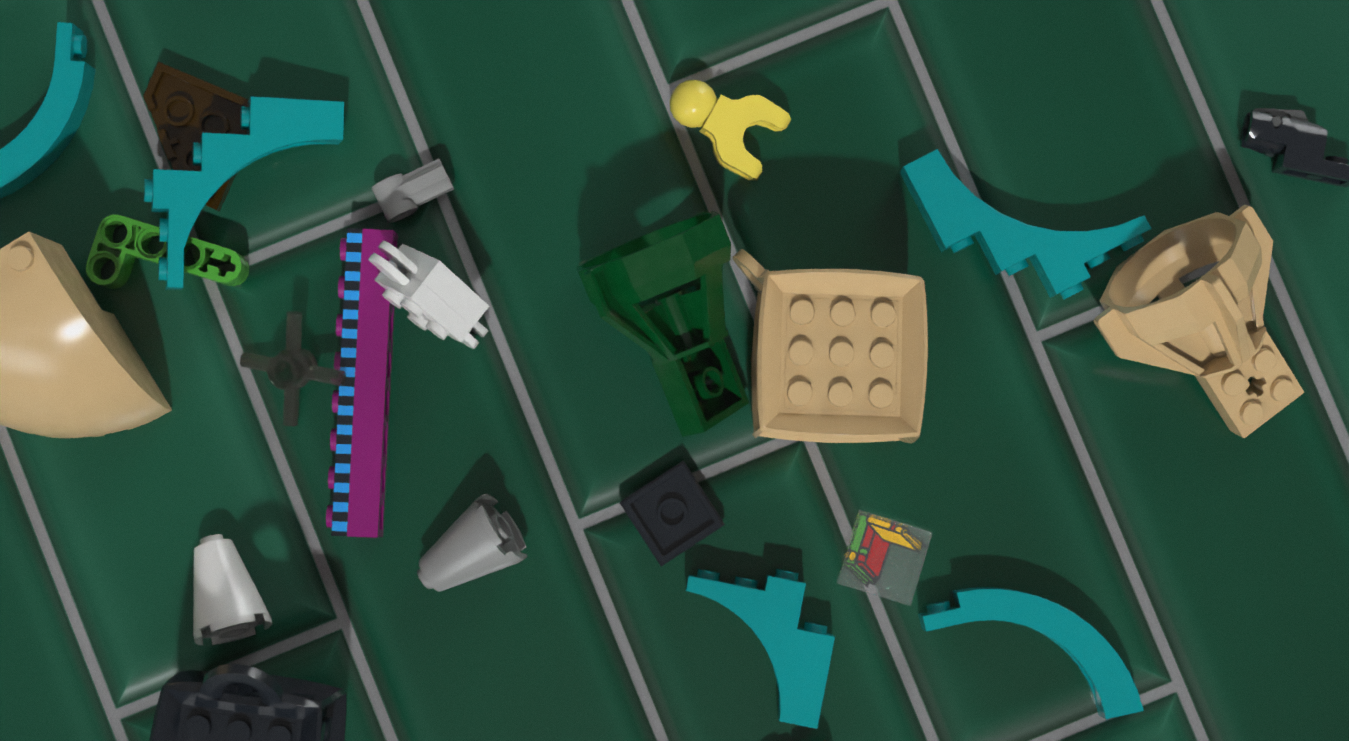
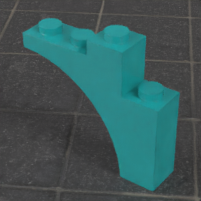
[686,569,835,729]

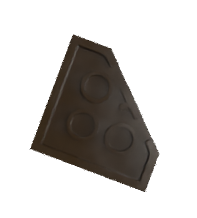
[143,62,248,212]

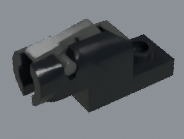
[1240,108,1349,188]

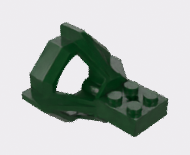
[576,211,749,437]

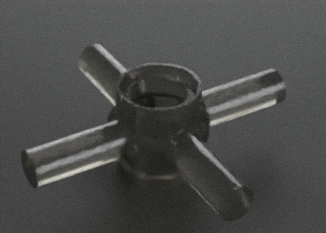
[240,311,346,426]

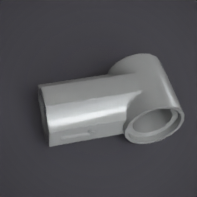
[372,159,454,223]

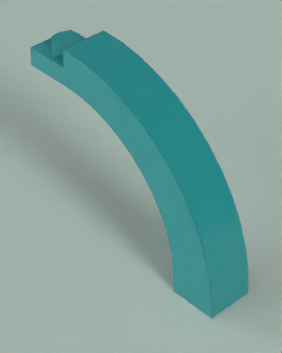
[0,22,96,198]
[918,587,1144,719]

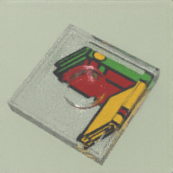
[836,510,932,606]

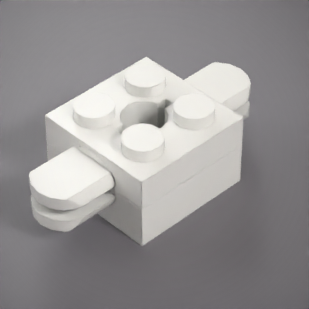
[368,240,489,349]

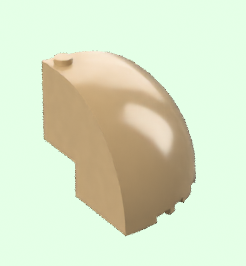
[0,232,172,438]

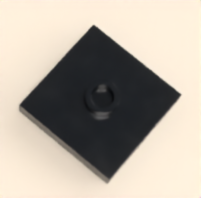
[619,461,725,567]

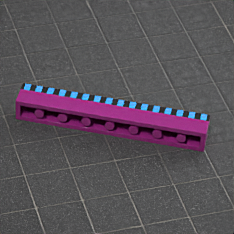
[326,228,398,538]

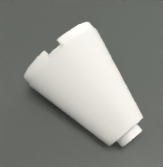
[193,534,272,645]

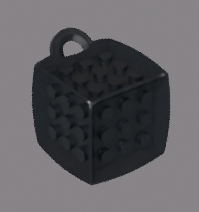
[149,664,346,741]

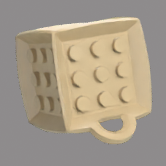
[732,249,928,443]

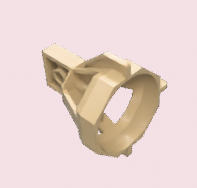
[1094,205,1305,438]

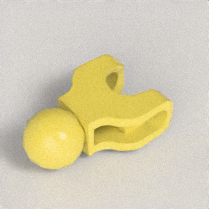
[670,80,791,180]

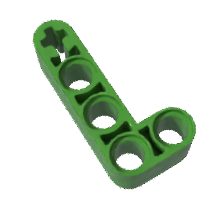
[86,214,249,289]

